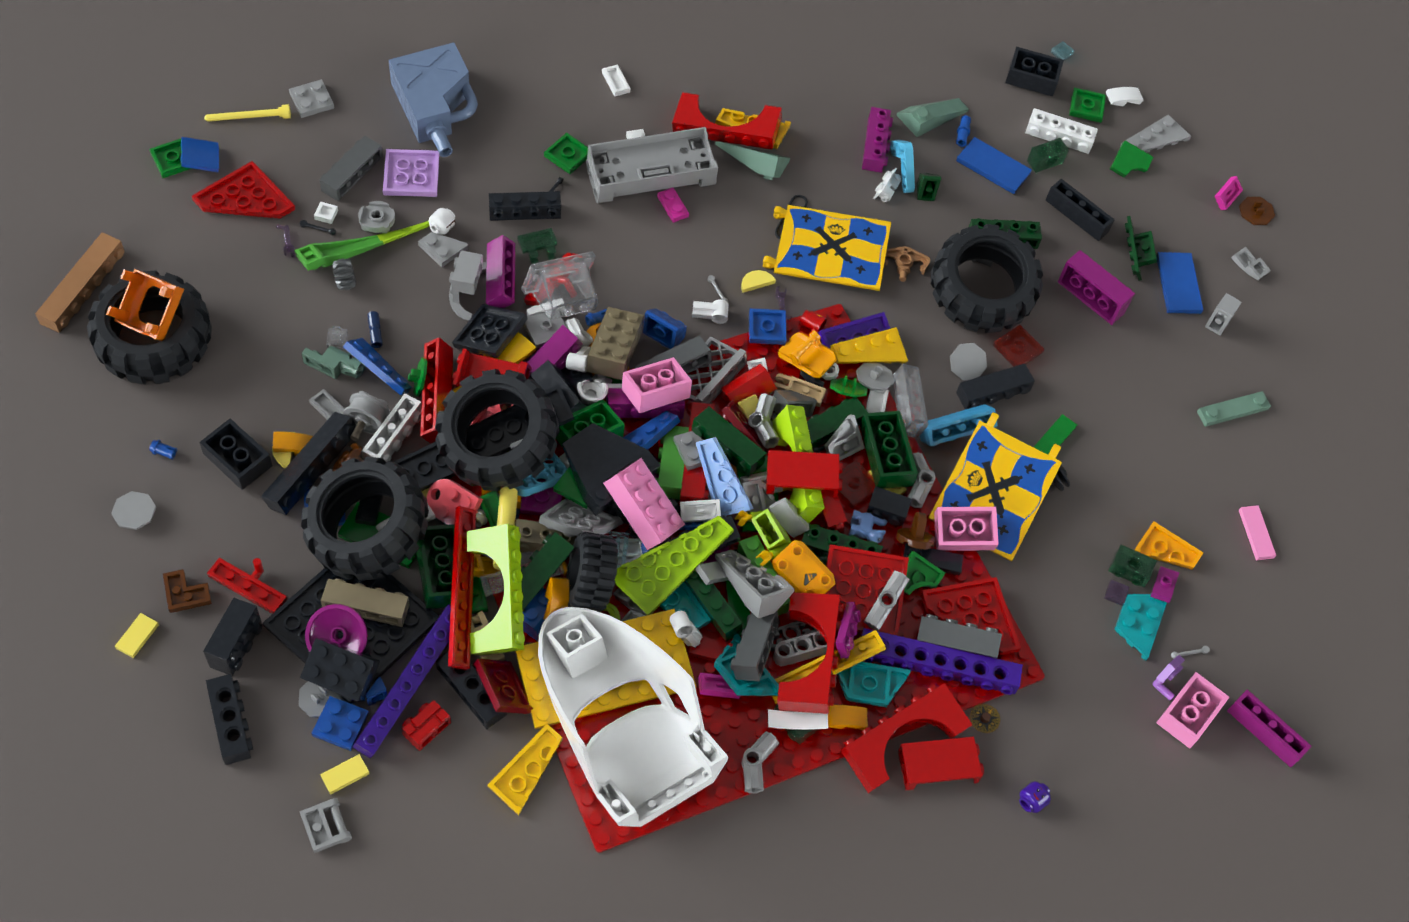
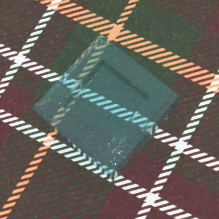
[1051,41,1074,61]

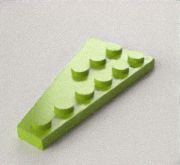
[615,516,734,615]

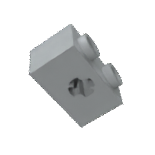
[1205,293,1242,336]

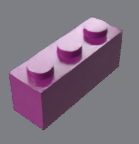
[527,325,583,373]

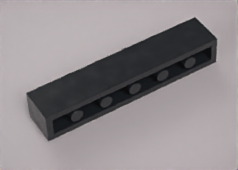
[261,412,356,515]

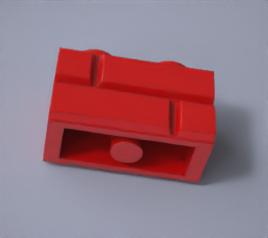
[402,700,451,751]

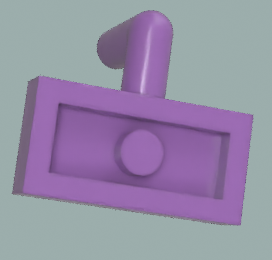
[1153,655,1185,701]

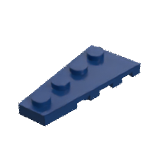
[343,338,412,395]
[623,411,680,450]

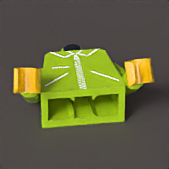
[734,509,792,566]

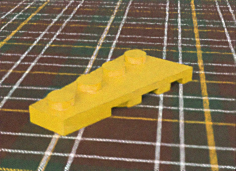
[715,108,791,149]
[830,327,908,363]
[488,724,562,816]

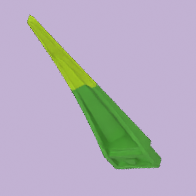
[294,221,430,271]

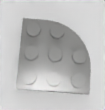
[539,498,619,537]

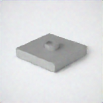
[524,308,567,349]

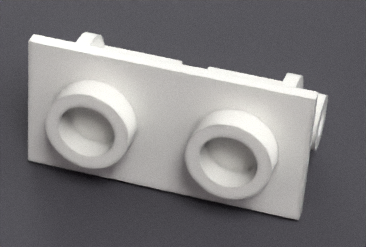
[873,168,901,202]

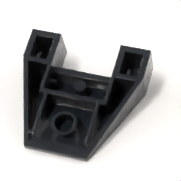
[562,423,660,516]

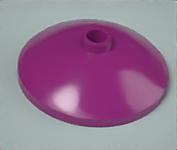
[305,604,368,653]

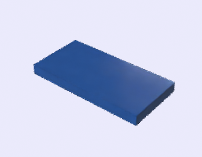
[956,137,1032,194]
[1156,252,1203,314]

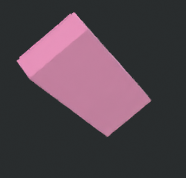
[1239,505,1276,561]

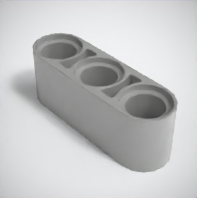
[773,631,827,666]

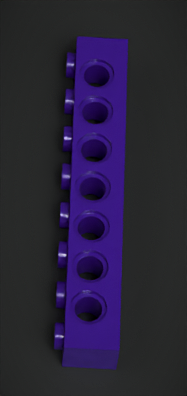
[353,604,451,758]
[860,628,1023,695]

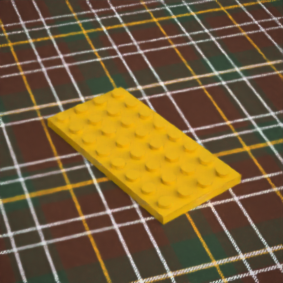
[515,609,696,729]

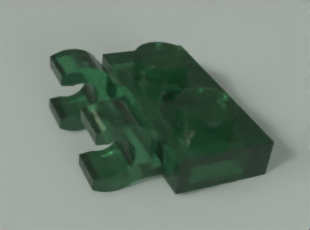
[517,228,557,264]

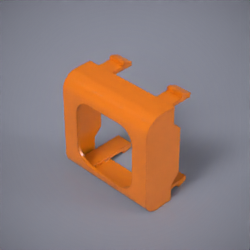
[106,269,184,341]

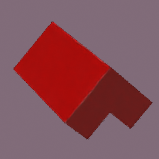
[721,364,777,408]

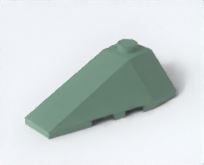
[897,98,969,137]
[715,141,790,180]

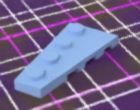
[696,437,754,516]

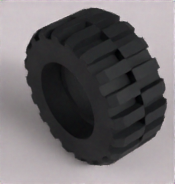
[566,531,618,612]

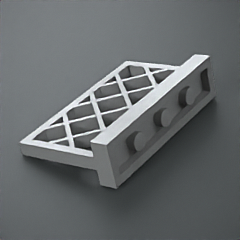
[688,337,747,404]

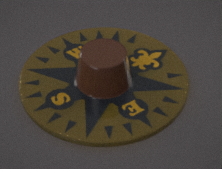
[970,704,1000,733]

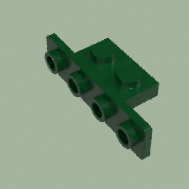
[1125,216,1157,281]

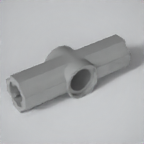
[864,571,910,631]

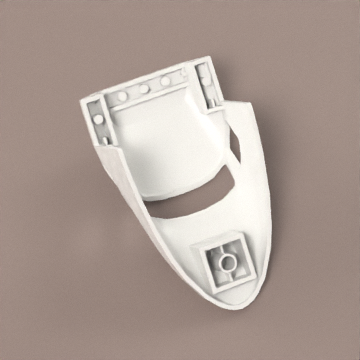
[538,607,728,827]

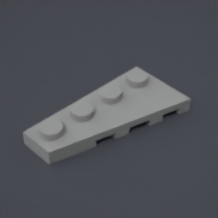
[1120,115,1191,153]

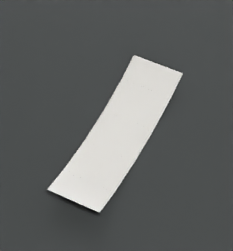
[768,709,828,730]

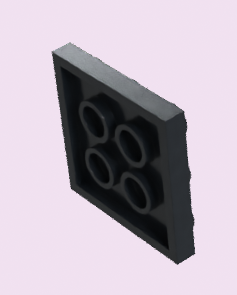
[452,304,528,358]

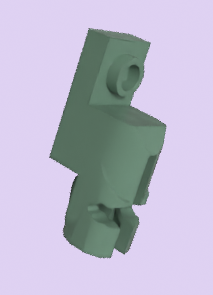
[302,346,366,379]

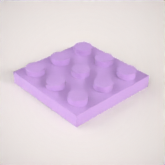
[383,149,440,197]

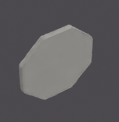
[950,343,987,381]
[856,363,895,390]
[111,491,156,530]
[299,681,341,717]

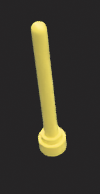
[205,104,291,121]

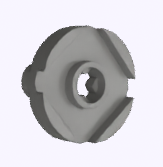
[358,201,395,233]

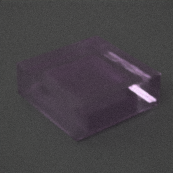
[1104,580,1129,606]

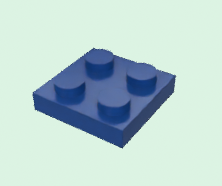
[749,308,787,345]
[311,696,369,751]

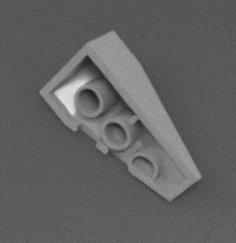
[715,550,794,618]

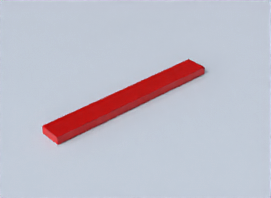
[448,506,476,670]

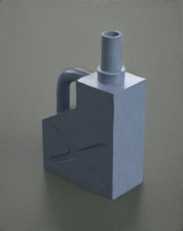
[389,42,478,157]

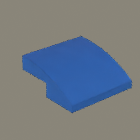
[181,137,219,172]

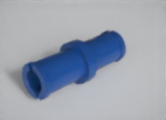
[956,115,971,147]

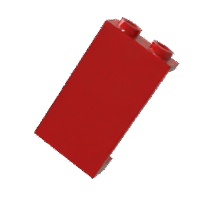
[452,348,532,388]
[766,450,843,498]
[898,736,984,791]

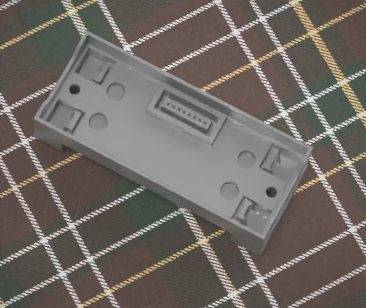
[586,127,718,203]

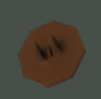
[1239,197,1275,225]

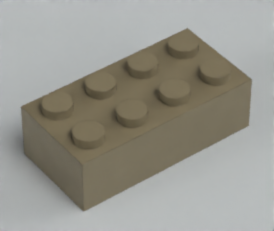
[587,307,644,380]

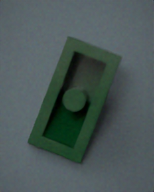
[917,173,941,201]

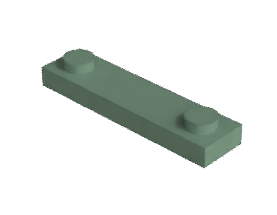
[1197,391,1271,427]

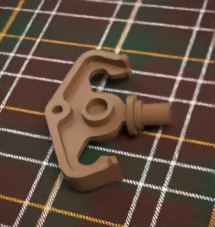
[884,246,930,282]

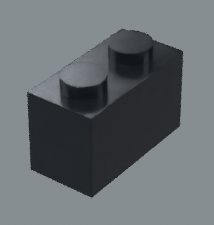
[867,486,912,527]

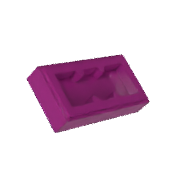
[1150,566,1179,603]

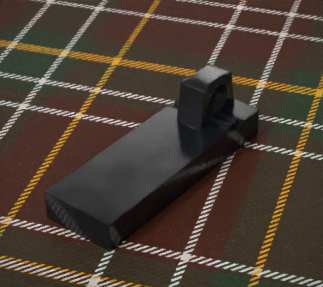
[903,543,963,576]

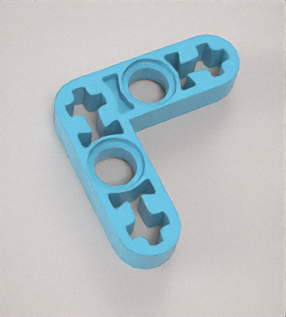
[890,140,915,193]
[515,453,567,497]

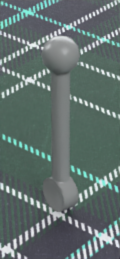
[708,275,728,302]
[1171,646,1210,659]

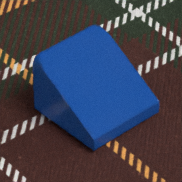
[366,677,387,705]

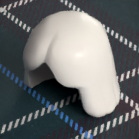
[577,380,608,406]

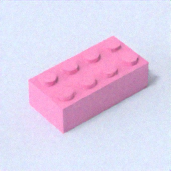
[603,458,685,550]

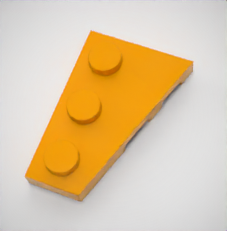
[1132,521,1203,570]

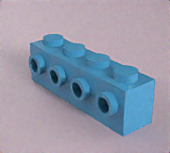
[918,404,998,446]

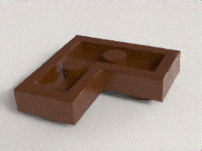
[163,569,212,613]

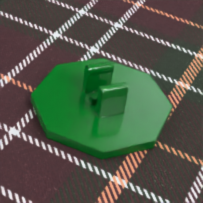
[408,357,427,397]
[830,376,867,397]

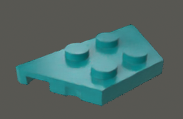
[1114,594,1167,660]
[714,634,779,696]
[836,662,911,707]

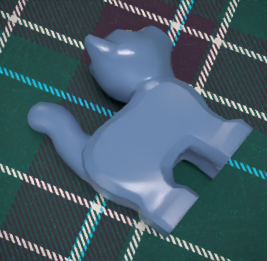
[848,510,887,544]

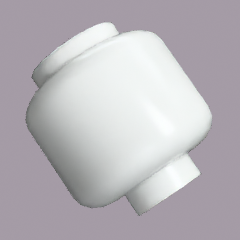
[429,208,456,235]

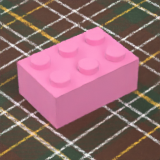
[622,357,692,413]
[934,507,998,551]
[1156,672,1229,749]

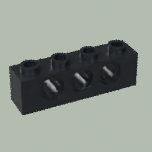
[436,652,507,729]
[205,674,254,765]

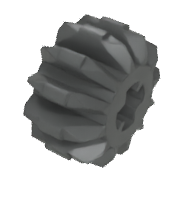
[332,258,356,290]

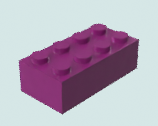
[1057,250,1135,325]

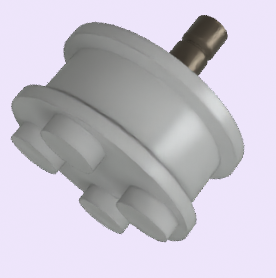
[343,391,390,441]

